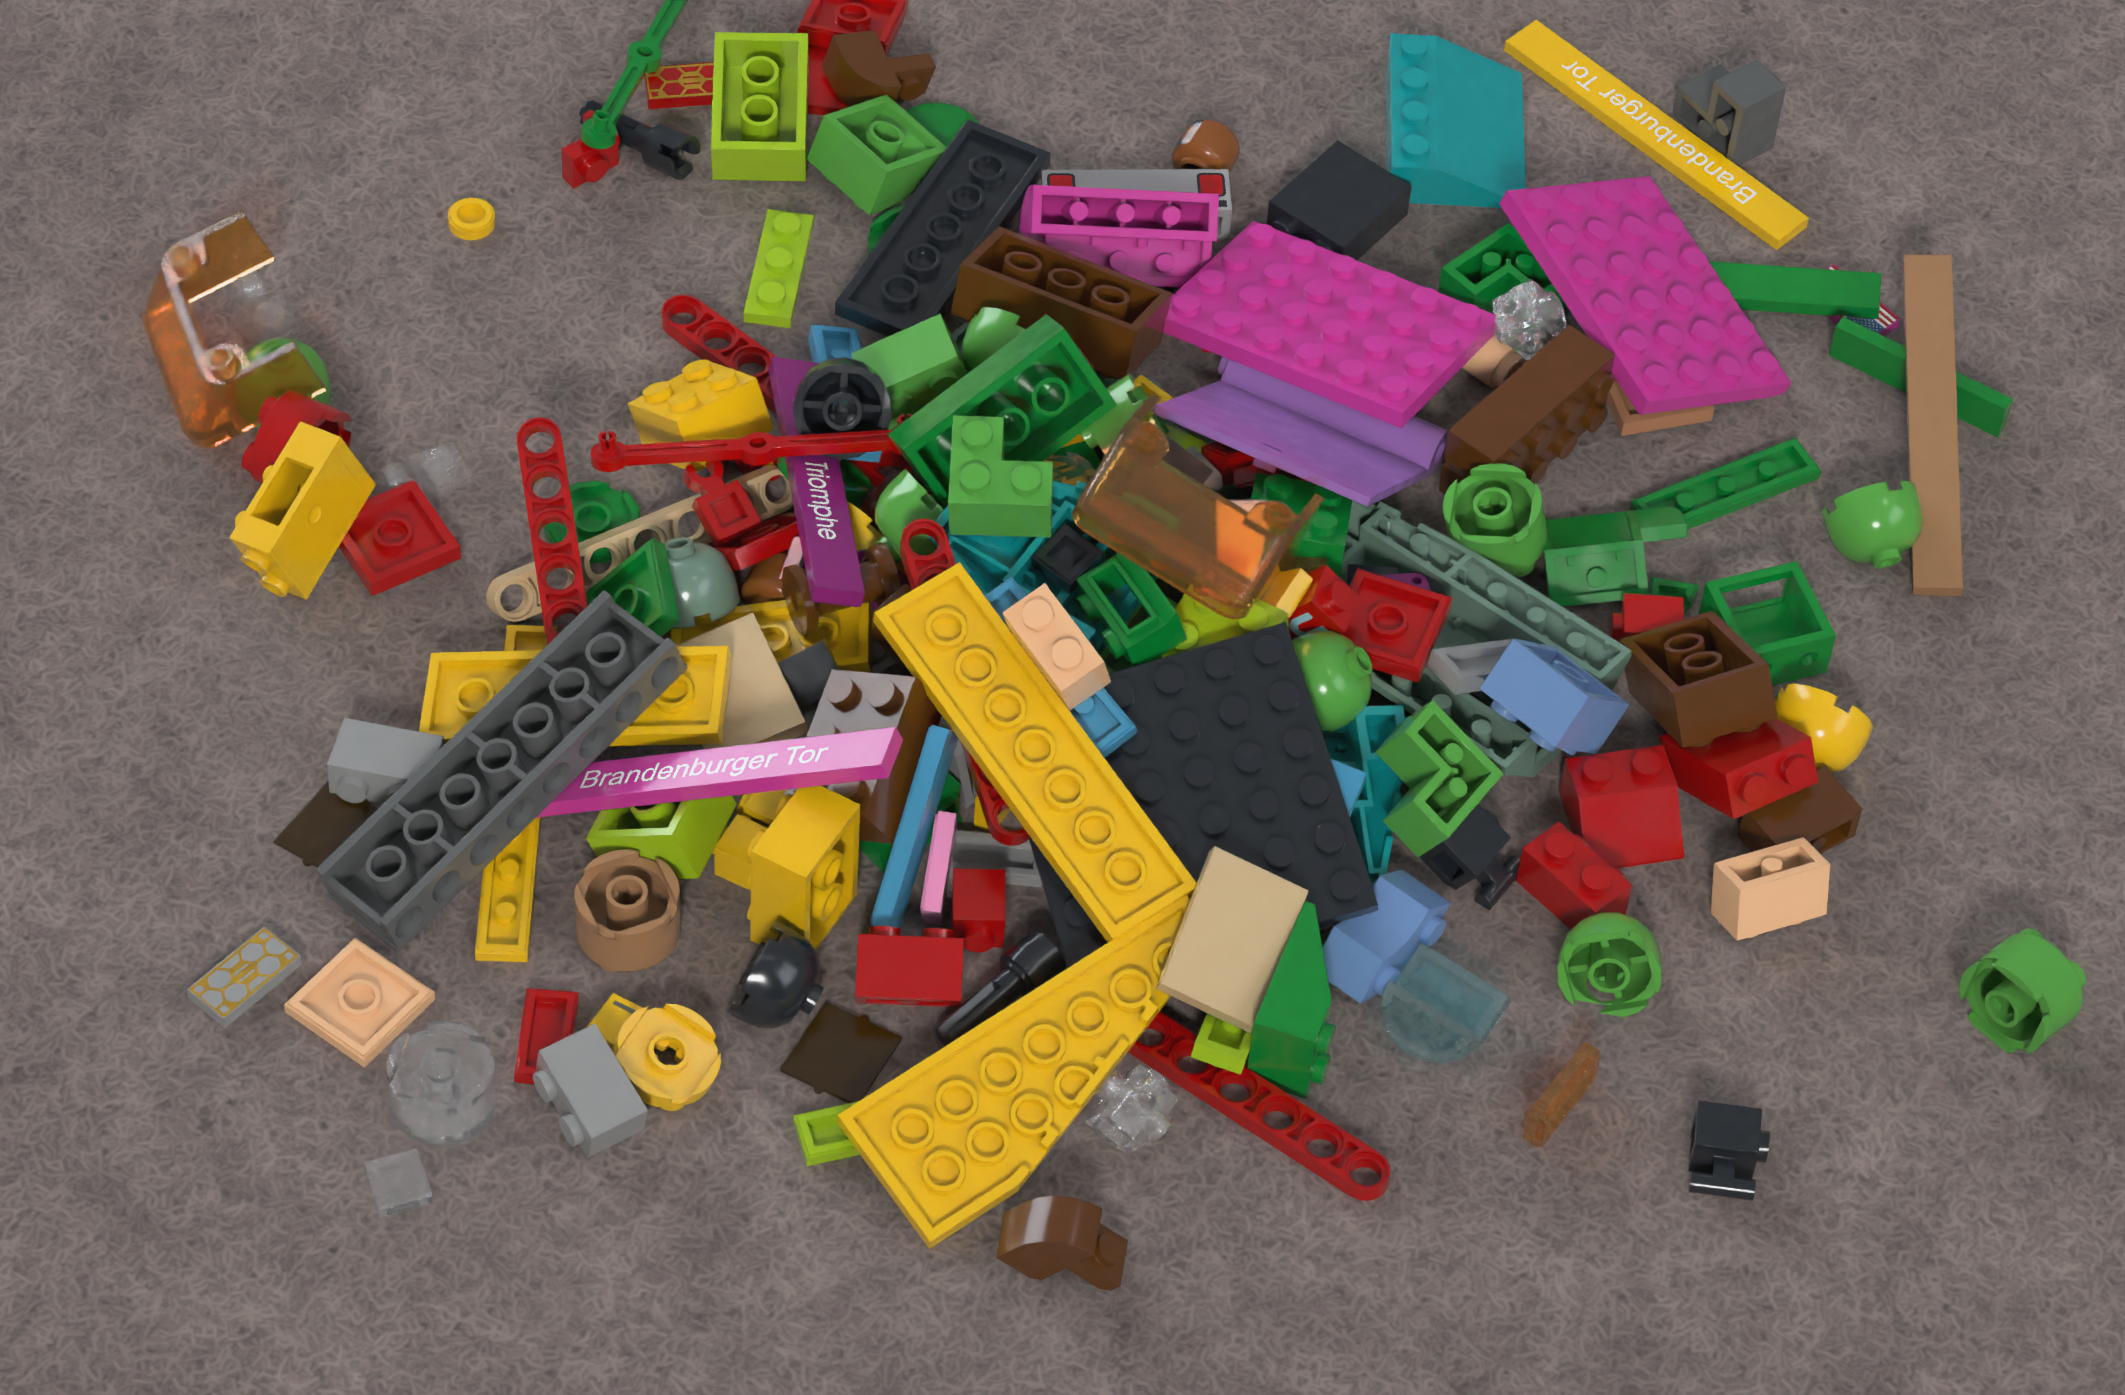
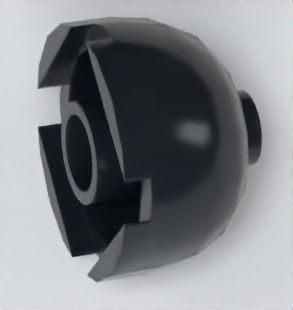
[793,357,892,459]
[726,919,824,1028]

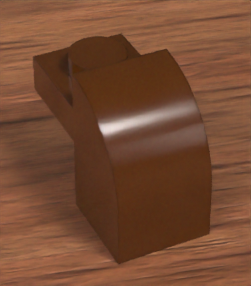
[821,30,936,107]
[996,1196,1128,1291]

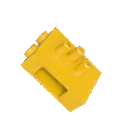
[229,421,376,600]

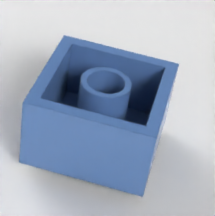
[1480,638,1630,755]

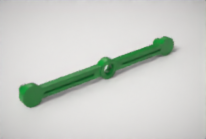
[580,0,688,149]

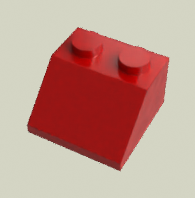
[1559,745,1684,868]

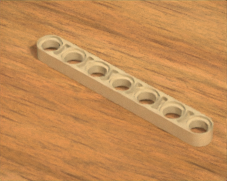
[486,465,794,622]

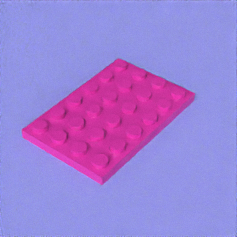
[1499,176,1791,415]
[1163,221,1499,428]

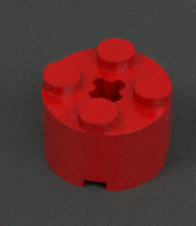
[241,390,352,484]

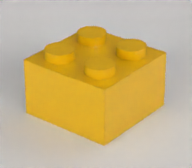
[627,360,774,473]

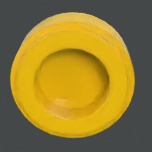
[448,198,495,240]

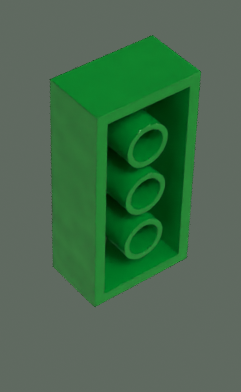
[887,314,1117,510]

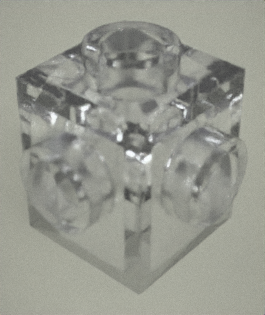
[1491,279,1567,361]
[1084,1064,1179,1155]

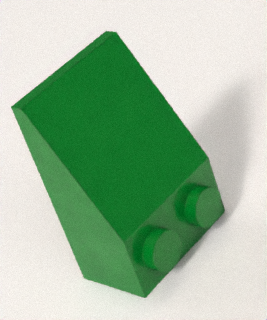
[1247,901,1336,1099]

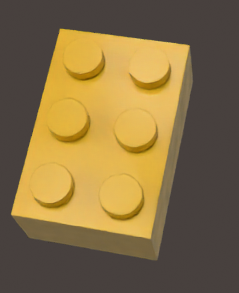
[747,786,860,950]

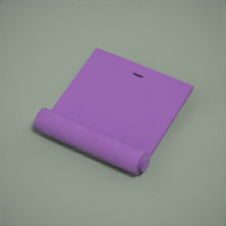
[1154,357,1448,507]

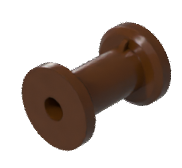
[782,542,901,635]

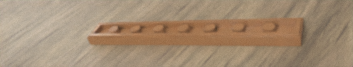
[1903,254,1963,596]

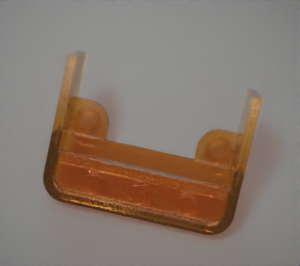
[142,210,327,448]
[1072,394,1324,619]

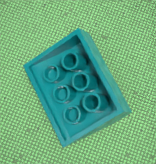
[1386,33,1526,208]

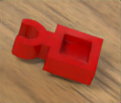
[683,461,762,548]

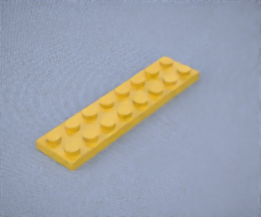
[873,562,1197,942]

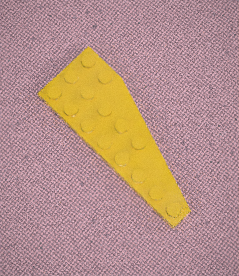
[837,896,1190,1249]

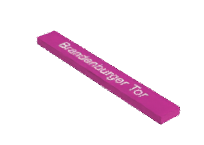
[536,727,903,818]

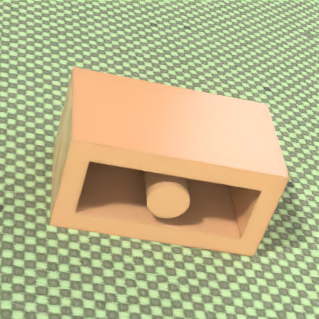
[1003,583,1111,711]
[1711,837,1830,941]

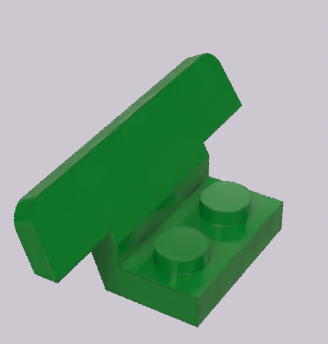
[1542,507,1688,607]

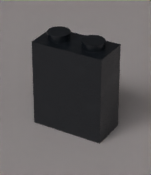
[1266,140,1412,261]

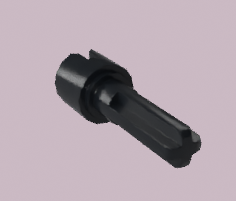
[579,100,700,180]
[935,931,1066,1046]

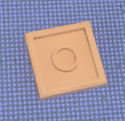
[284,937,435,1068]

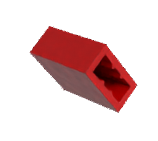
[1659,718,1818,819]

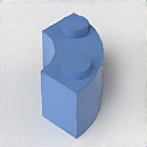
[1322,870,1451,1004]

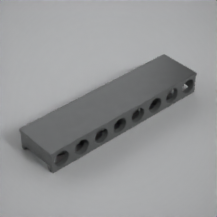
[316,590,688,953]

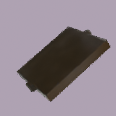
[273,781,378,868]
[780,1002,902,1103]

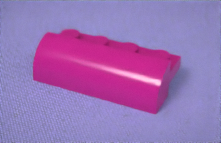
[1019,185,1219,287]

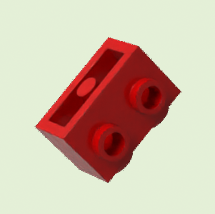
[1516,821,1632,929]
[855,926,964,1008]

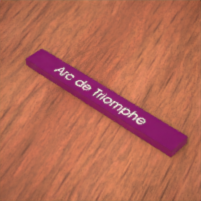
[769,357,865,607]

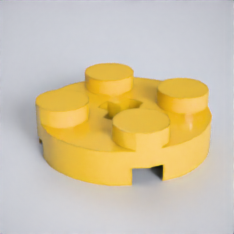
[613,1004,721,1111]

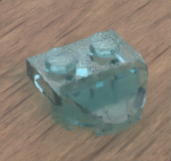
[1381,943,1511,1064]

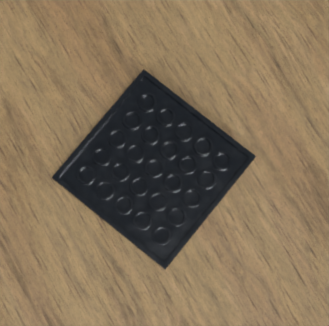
[1028,622,1378,968]

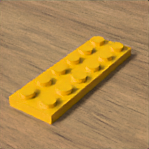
[419,646,732,746]

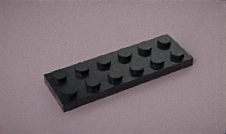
[835,120,1051,337]

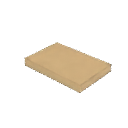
[676,613,809,749]
[1156,846,1309,1033]

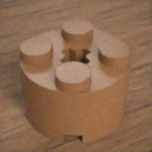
[574,849,680,972]

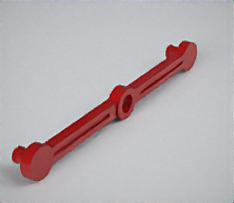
[590,414,912,472]

